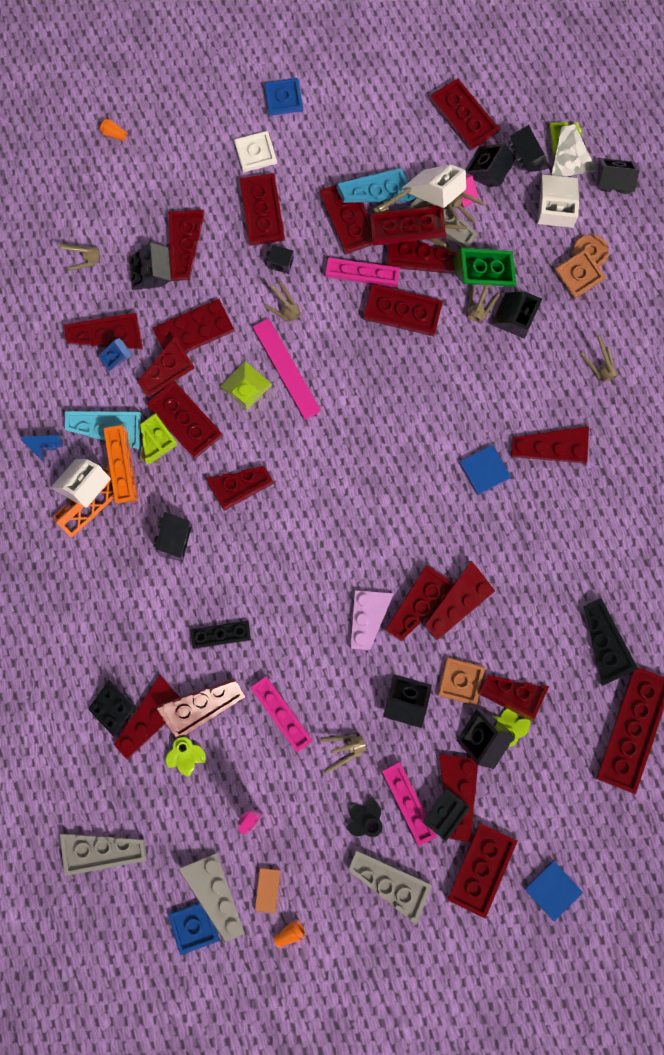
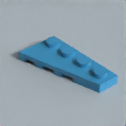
[336,168,416,203]

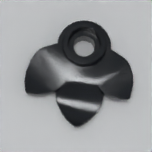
[346,798,382,837]

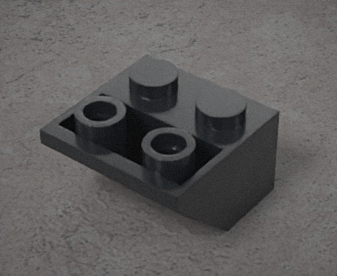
[129,242,171,290]
[491,292,542,339]
[153,512,192,561]

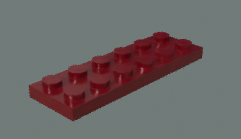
[596,667,664,795]

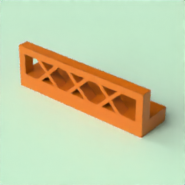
[104,425,138,504]
[52,466,114,538]

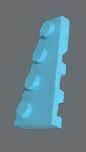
[65,411,141,450]

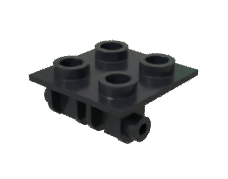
[88,680,138,736]

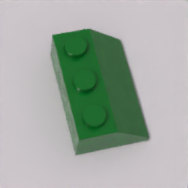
[453,248,516,287]

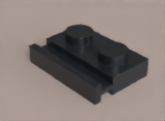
[422,789,470,841]

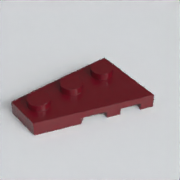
[138,337,195,397]
[479,675,549,722]

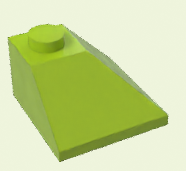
[220,361,272,410]

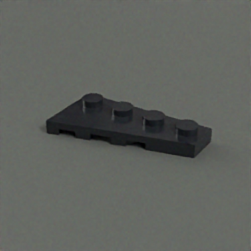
[583,598,639,686]

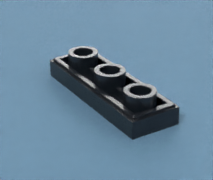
[190,621,251,649]

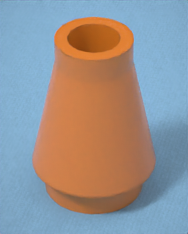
[100,119,128,142]
[273,920,305,948]

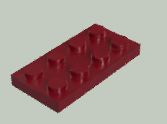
[429,78,500,151]
[239,173,285,246]
[319,179,373,255]
[371,206,446,246]
[363,284,443,337]
[153,299,235,353]
[146,380,223,460]
[447,823,518,919]

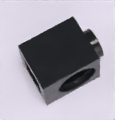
[265,245,294,274]

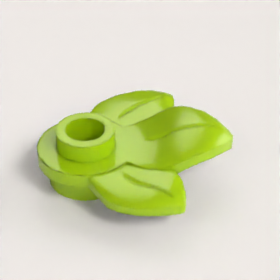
[491,709,530,747]
[166,737,206,777]

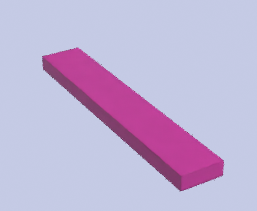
[253,318,321,420]

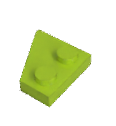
[140,414,178,465]

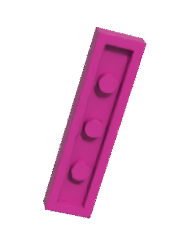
[325,258,400,287]
[251,676,313,753]
[382,762,437,846]
[237,809,263,835]

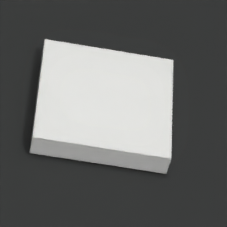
[234,131,277,172]

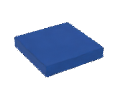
[264,78,303,116]
[459,445,511,495]
[524,861,583,922]
[168,903,220,955]

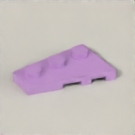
[351,591,394,651]

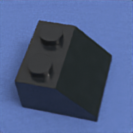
[509,125,550,172]
[465,143,516,187]
[597,158,640,194]
[383,674,432,728]
[456,708,515,769]

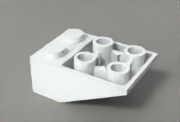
[401,165,466,208]
[538,174,579,228]
[51,459,111,508]

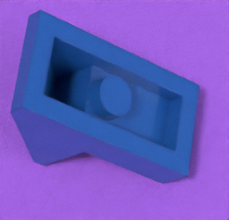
[98,338,132,371]
[21,435,63,462]

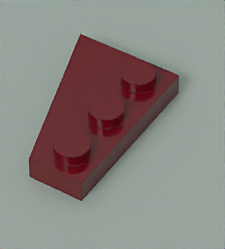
[206,466,274,511]

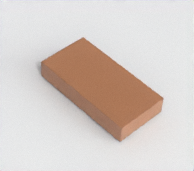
[255,868,281,913]

